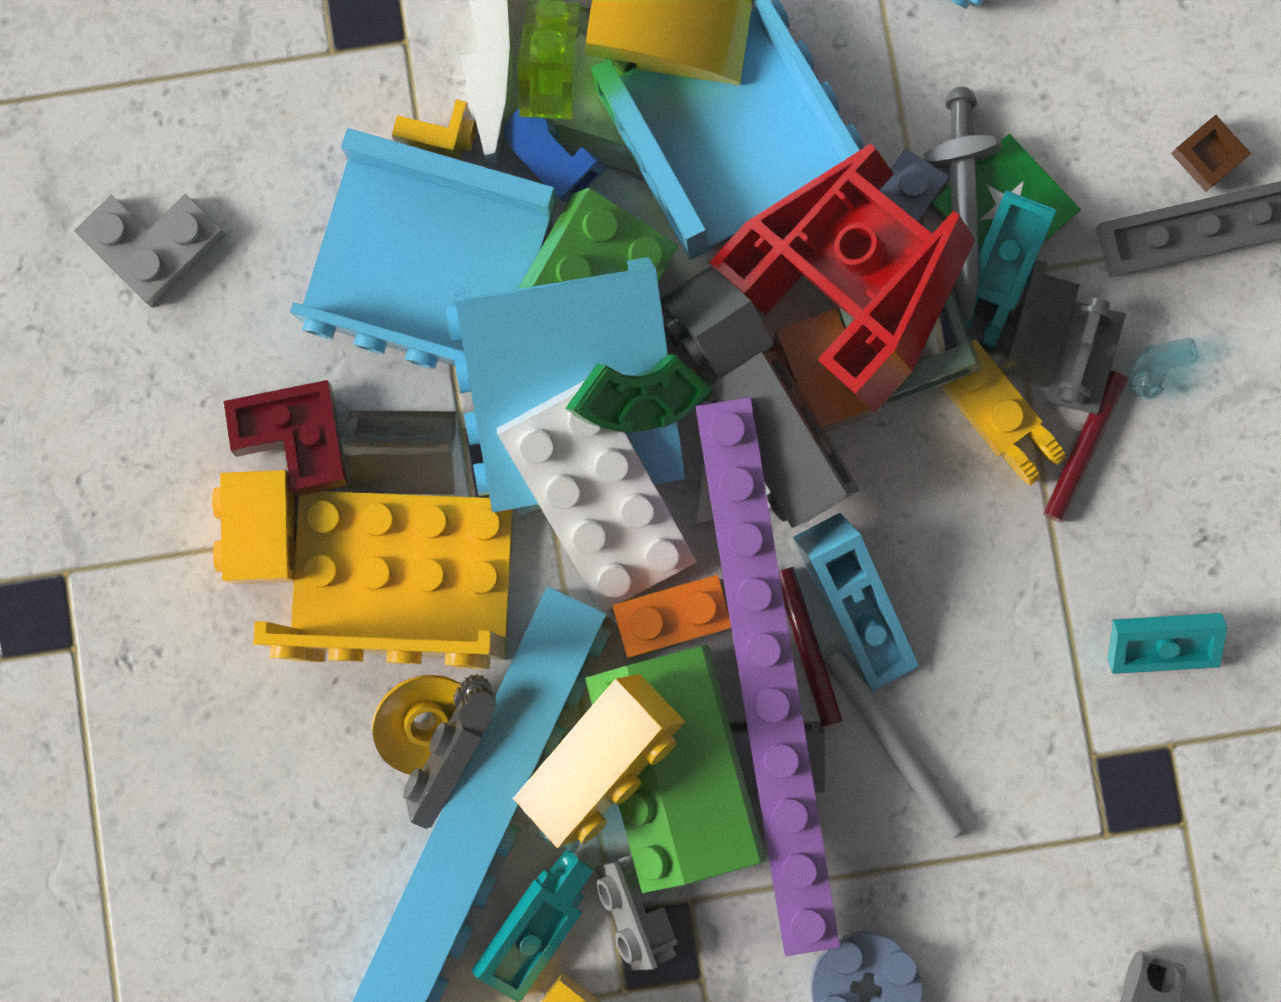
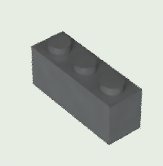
[710,351,860,528]

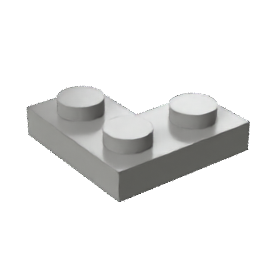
[74,194,226,307]

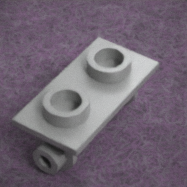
[595,854,678,970]

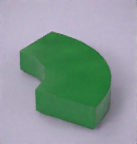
[565,354,713,433]

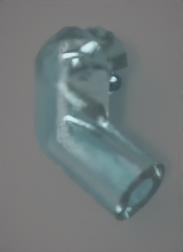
[1129,337,1198,400]

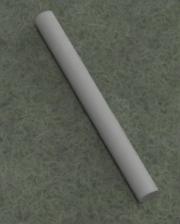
[824,648,966,840]

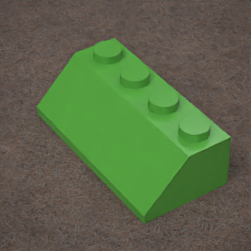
[585,644,767,893]

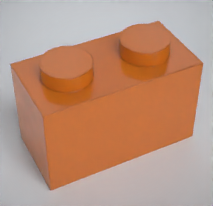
[612,574,731,660]

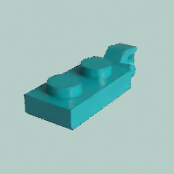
[471,849,594,1002]

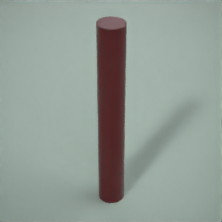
[1043,371,1128,523]
[779,567,843,727]

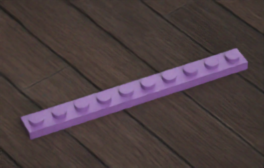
[695,397,840,956]

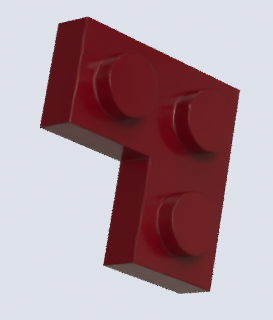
[223,380,348,496]

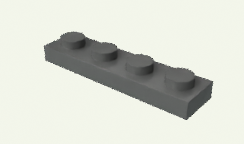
[1096,181,1281,278]

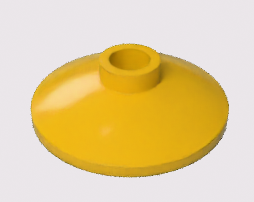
[372,675,461,775]

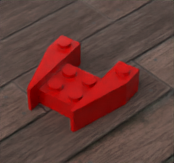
[709,144,975,413]

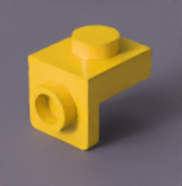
[392,99,477,160]

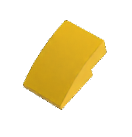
[585,0,752,86]

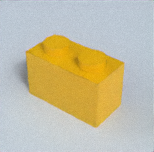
[212,470,296,584]

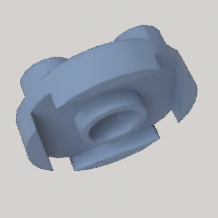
[810,931,922,1002]

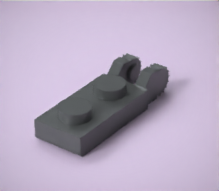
[403,673,497,829]

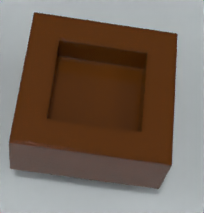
[1171,115,1251,192]

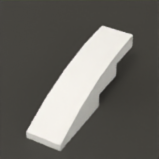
[460,0,514,169]

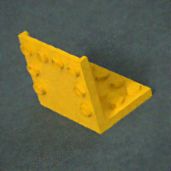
[253,491,514,669]

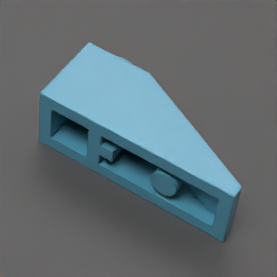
[793,513,919,691]

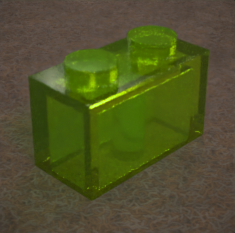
[518,0,580,119]

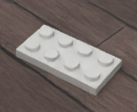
[497,380,697,612]

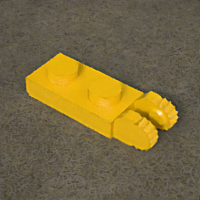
[941,339,1066,486]

